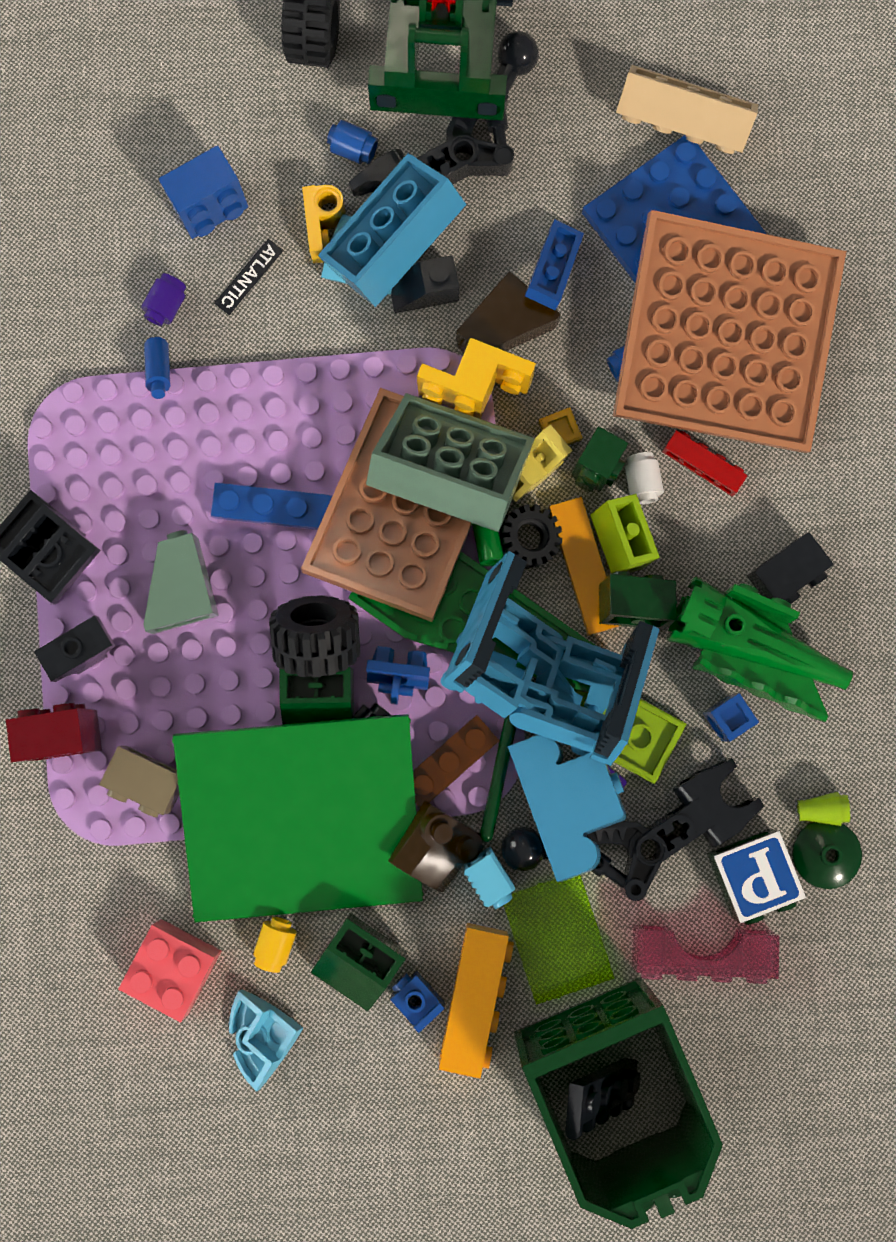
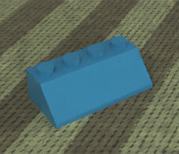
[318,153,467,307]

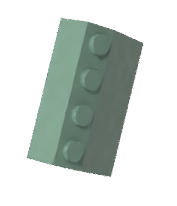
[366,393,535,532]

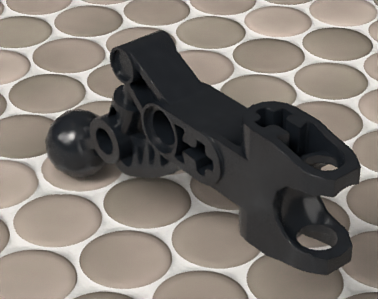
[349,31,539,197]
[501,758,764,901]

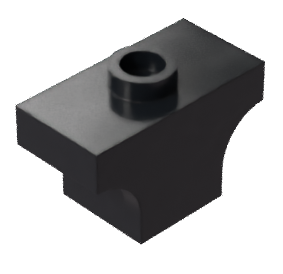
[34,615,116,682]

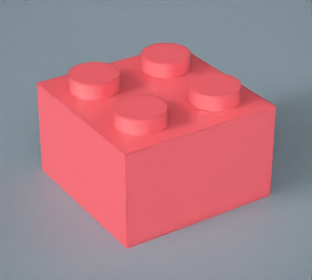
[118,919,222,1023]

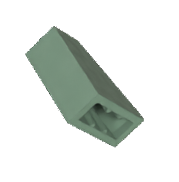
[143,530,219,634]

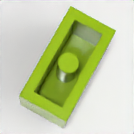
[590,494,660,573]

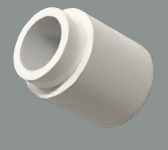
[625,452,664,505]

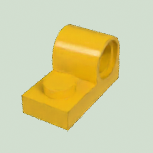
[302,185,346,264]

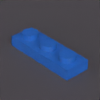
[525,219,584,310]

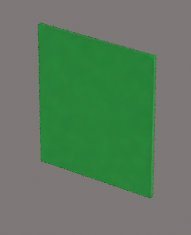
[172,714,424,923]

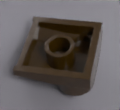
[388,801,482,892]

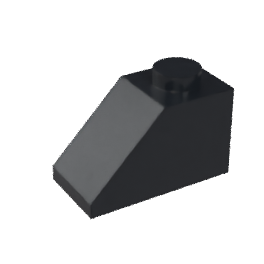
[391,255,460,314]

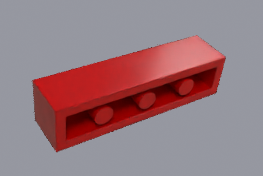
[662,430,748,497]

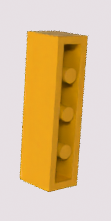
[439,923,514,1079]

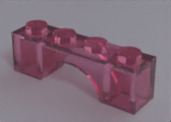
[632,925,779,984]

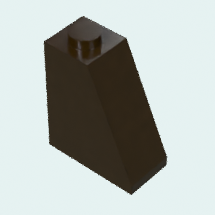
[456,271,561,354]

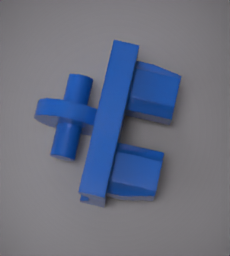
[366,646,430,705]

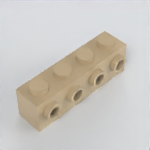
[616,65,758,154]

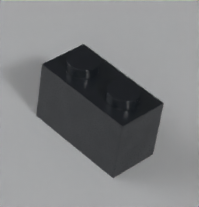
[746,532,834,604]

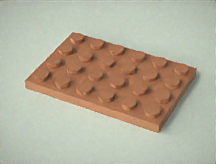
[301,388,472,622]

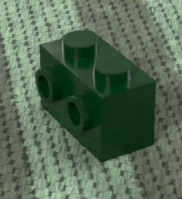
[571,426,629,492]
[599,571,677,630]

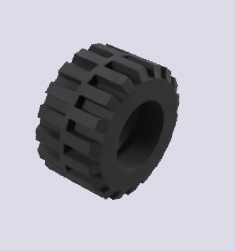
[281,0,340,68]
[269,596,360,677]

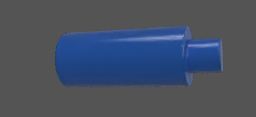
[144,337,171,399]

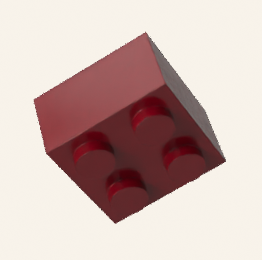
[5,703,102,763]

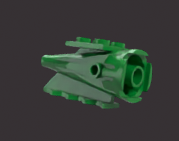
[667,576,853,723]

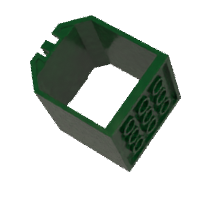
[514,977,723,1229]

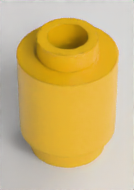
[253,917,297,973]

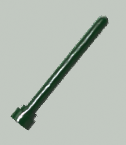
[479,715,516,842]

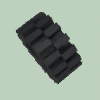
[499,504,562,569]

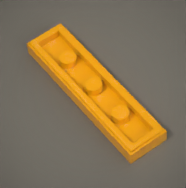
[548,497,620,636]

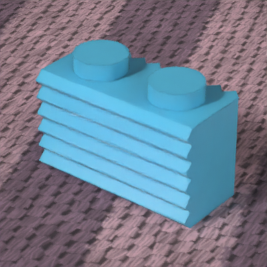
[463,847,515,909]

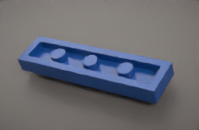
[211,483,333,530]

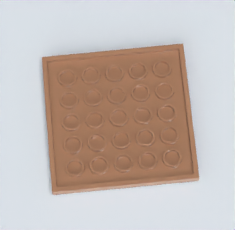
[613,210,847,453]

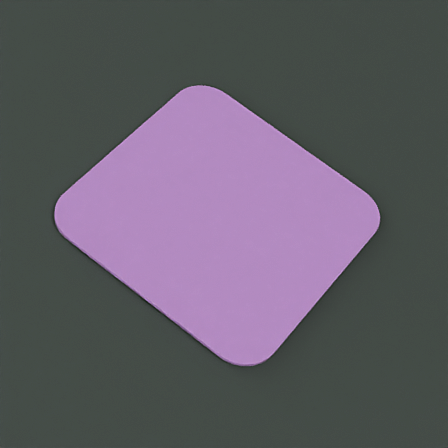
[28,347,525,846]

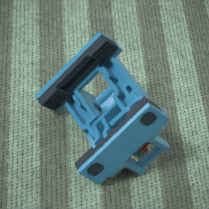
[440,551,660,766]

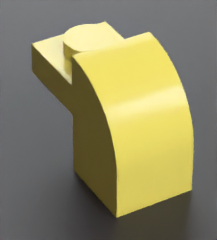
[512,425,573,502]

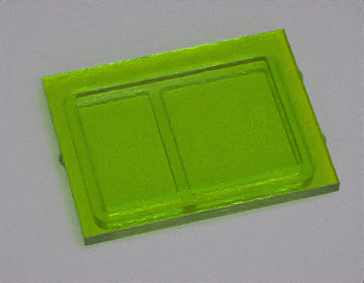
[503,875,615,1005]

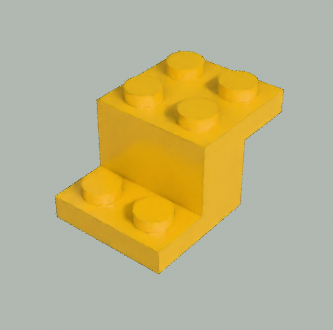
[417,338,536,419]

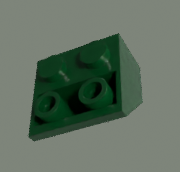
[279,667,354,725]
[311,913,407,1012]

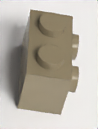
[99,746,179,818]

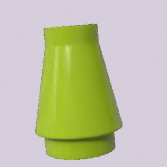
[797,791,850,826]

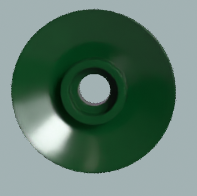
[792,822,862,889]

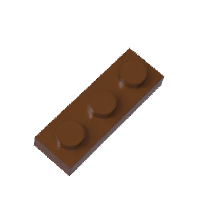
[413,715,500,808]

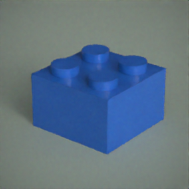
[158,145,249,239]

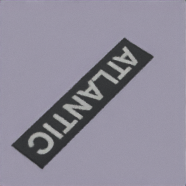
[214,238,284,315]

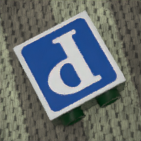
[707,828,806,925]

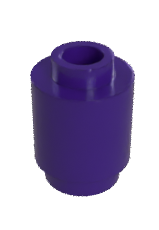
[141,273,187,327]

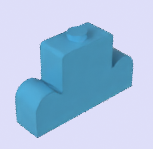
[508,735,627,882]

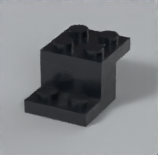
[0,490,101,604]

